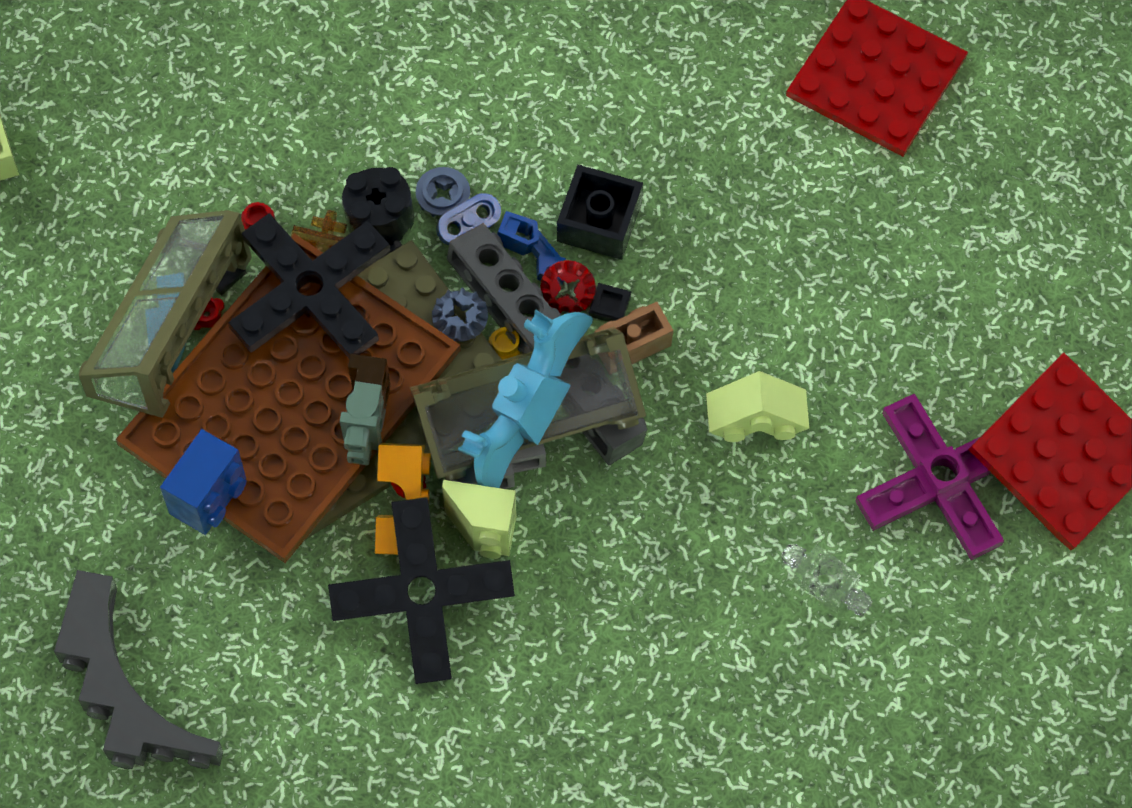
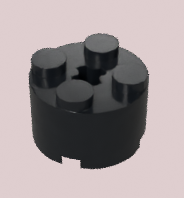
[342,167,414,246]

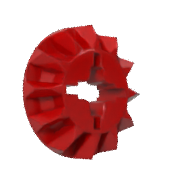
[540,260,596,314]

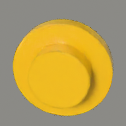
[488,327,520,360]

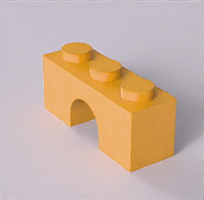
[375,443,431,555]

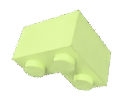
[706,371,809,442]

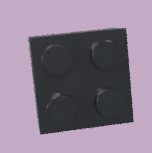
[557,164,643,260]

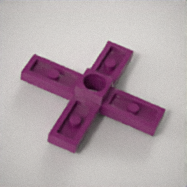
[855,393,1004,561]

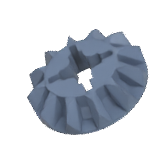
[416,167,470,217]
[432,287,488,341]

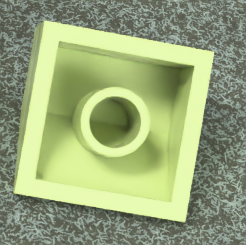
[442,480,517,559]

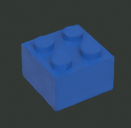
[160,429,246,536]

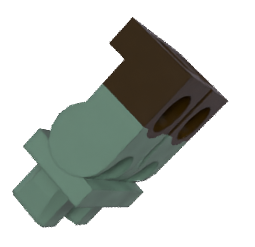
[340,354,391,465]

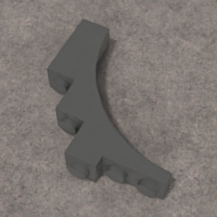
[54,570,223,769]

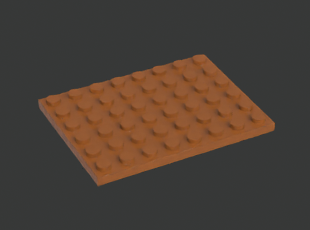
[115,233,461,563]

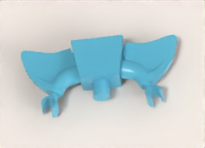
[458,309,593,488]

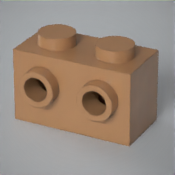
[594,302,673,375]

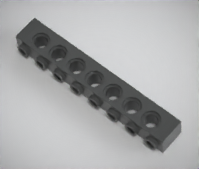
[447,223,648,466]

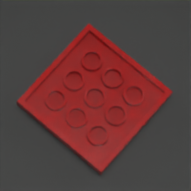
[786,0,968,157]
[968,352,1132,550]

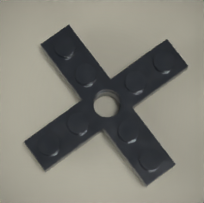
[228,213,390,359]
[328,497,515,684]

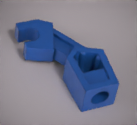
[497,211,566,285]

